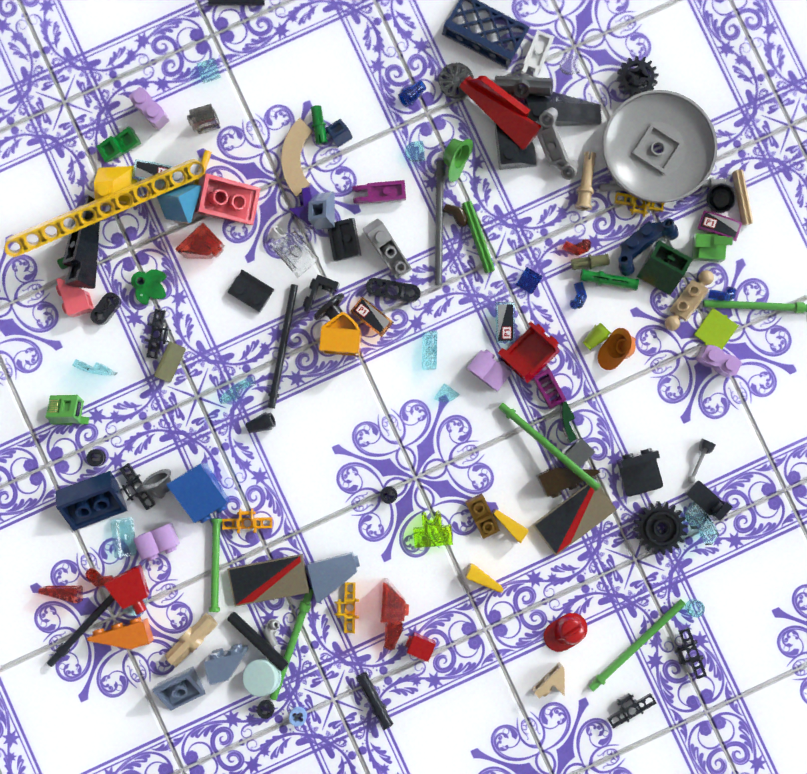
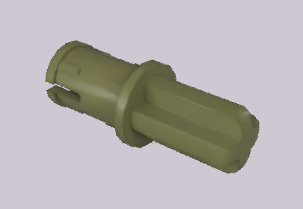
[571,254,610,270]

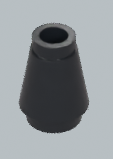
[246,412,276,433]

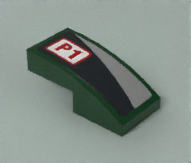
[560,401,577,443]

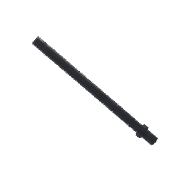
[268,284,298,409]

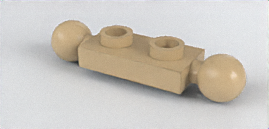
[664,270,714,331]

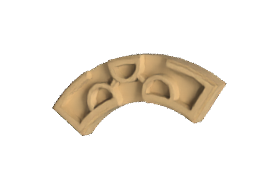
[281,118,313,198]

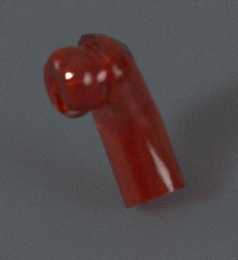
[562,239,591,256]
[85,568,113,587]

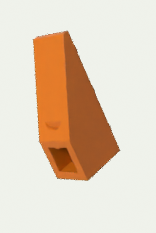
[87,617,154,649]

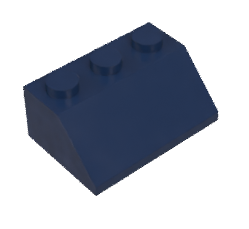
[56,471,128,531]

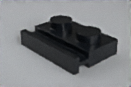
[328,218,362,262]
[227,269,275,313]

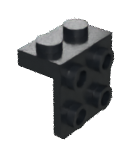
[616,448,663,497]

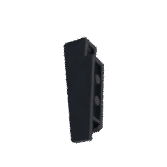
[62,195,101,289]

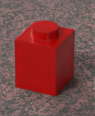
[405,632,436,662]

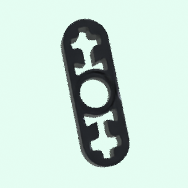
[366,278,421,303]

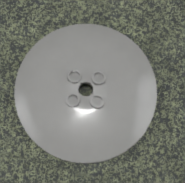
[603,90,718,203]

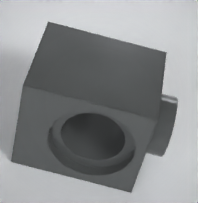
[564,438,595,467]

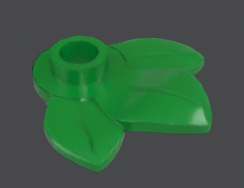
[131,269,167,305]

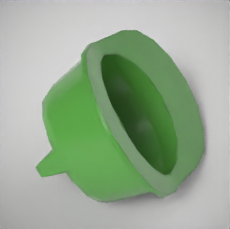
[443,139,473,182]

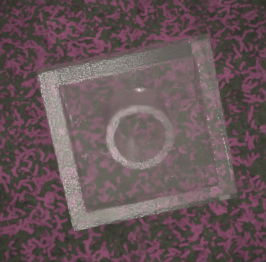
[270,231,319,278]

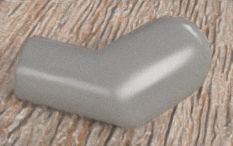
[263,619,280,647]

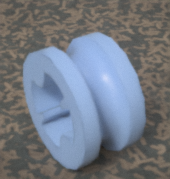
[289,707,307,726]

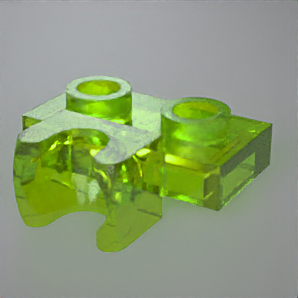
[413,510,453,548]

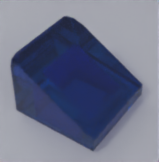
[516,267,543,295]

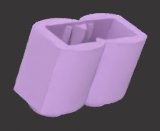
[129,87,169,130]
[696,345,742,377]
[466,349,511,392]
[133,523,180,562]

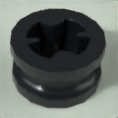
[86,449,106,466]
[380,486,397,504]
[257,700,275,719]

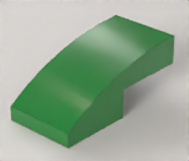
[96,127,142,163]

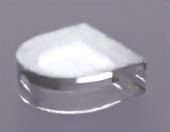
[559,53,580,75]

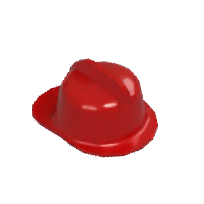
[544,613,588,652]

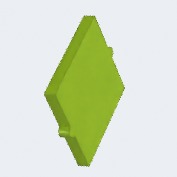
[694,308,739,350]

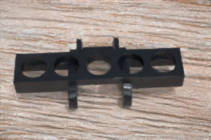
[144,309,171,359]
[120,463,156,510]
[675,627,707,680]
[607,693,657,729]

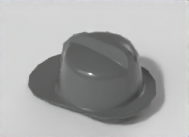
[136,469,171,499]

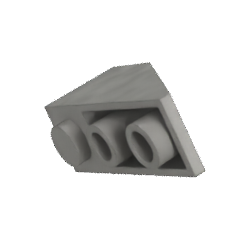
[362,218,412,279]

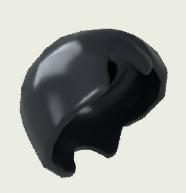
[706,183,736,213]

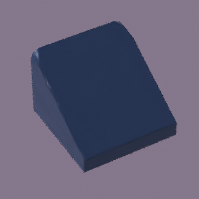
[325,118,353,147]

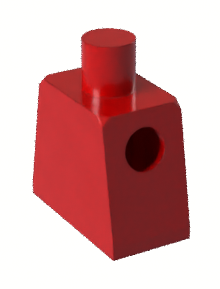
[104,564,150,615]

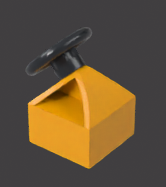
[314,293,362,356]

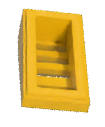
[493,509,529,543]
[465,563,504,593]

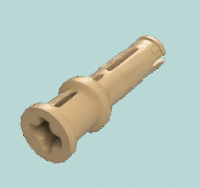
[575,151,596,211]

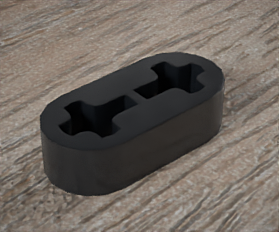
[90,292,121,325]

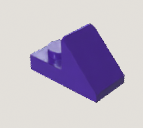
[289,187,315,229]

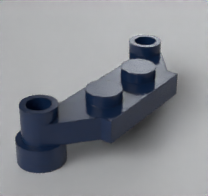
[618,218,679,276]

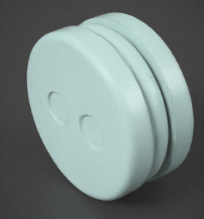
[243,658,281,697]

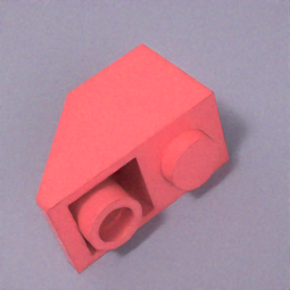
[56,278,94,318]

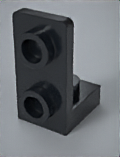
[303,274,340,313]
[686,480,733,521]

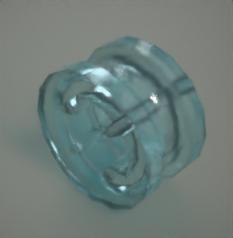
[685,599,705,618]

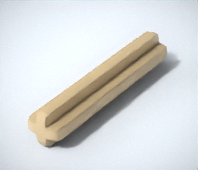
[732,169,753,226]

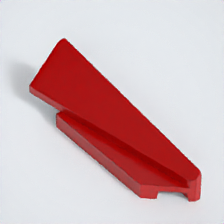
[459,76,541,150]

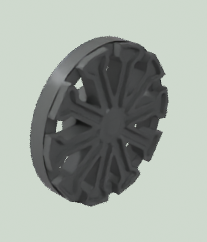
[438,63,474,99]

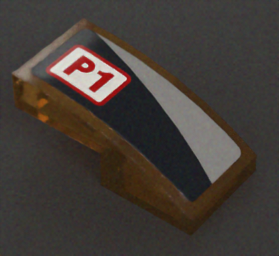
[350,297,394,337]

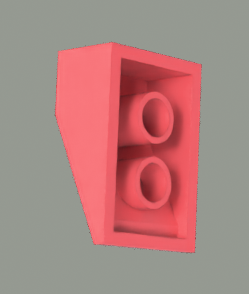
[194,173,261,225]

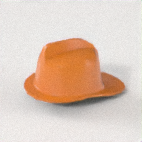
[597,328,636,370]

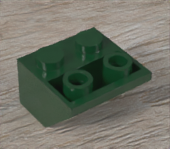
[636,240,693,295]

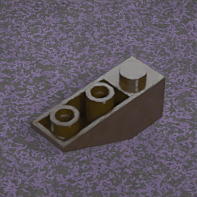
[536,467,601,498]

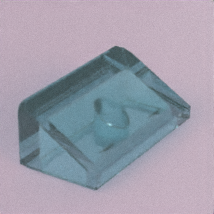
[422,331,438,370]
[110,517,137,558]

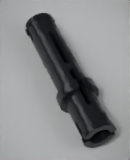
[355,672,394,730]

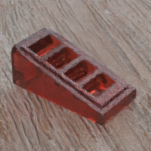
[38,585,83,604]

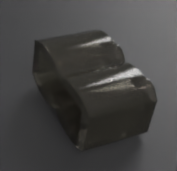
[187,103,221,135]

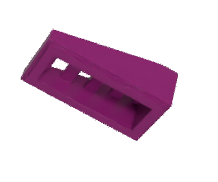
[532,365,566,409]

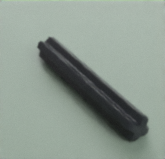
[227,612,289,671]

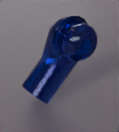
[570,281,587,310]
[708,287,737,301]

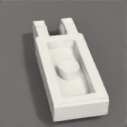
[521,30,554,77]

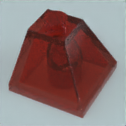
[175,223,225,259]
[381,578,409,623]

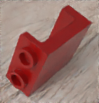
[498,321,560,383]

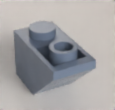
[308,191,335,230]

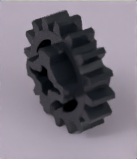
[616,56,659,98]

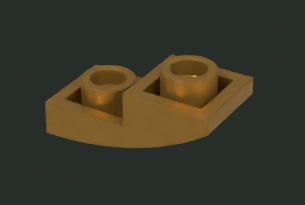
[465,494,500,539]

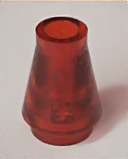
[384,619,404,650]

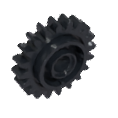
[633,501,688,555]

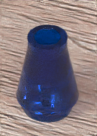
[398,80,426,107]

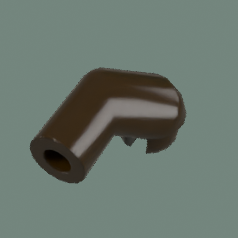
[443,204,468,227]

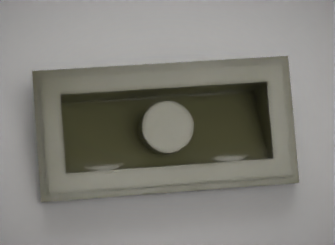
[154,341,186,382]

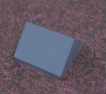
[152,666,206,711]

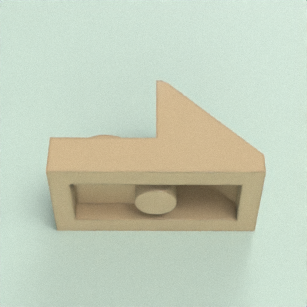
[532,662,565,699]

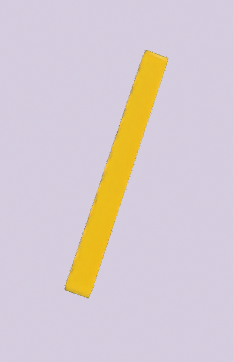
[4,159,205,257]

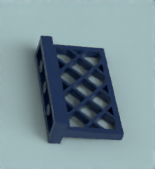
[442,0,530,69]

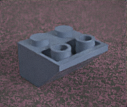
[204,643,249,685]

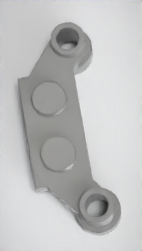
[537,108,579,180]

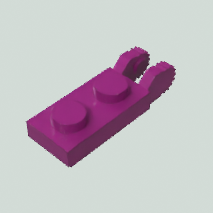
[352,180,406,204]

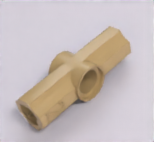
[165,613,218,667]

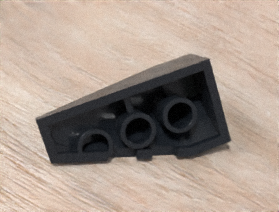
[494,94,537,170]

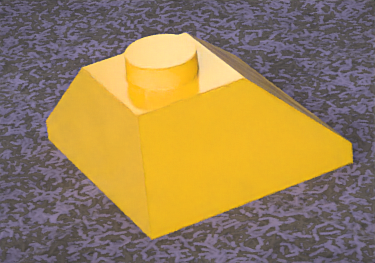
[94,166,138,206]

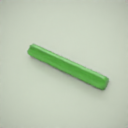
[462,201,495,274]

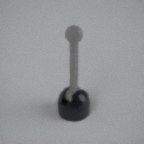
[688,438,716,484]

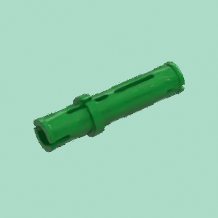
[580,269,639,291]

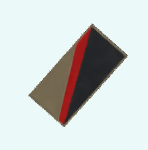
[532,483,617,556]
[227,554,310,607]

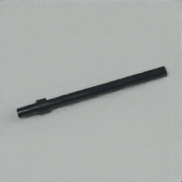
[47,594,115,667]

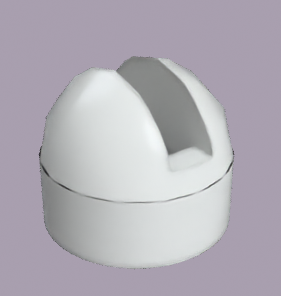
[269,226,286,242]

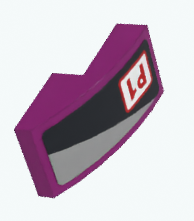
[698,210,742,241]

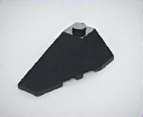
[524,91,602,126]

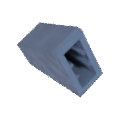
[307,552,360,603]

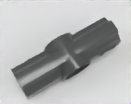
[494,73,553,98]

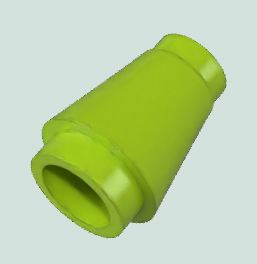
[582,322,611,350]

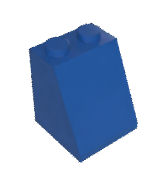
[166,463,230,524]

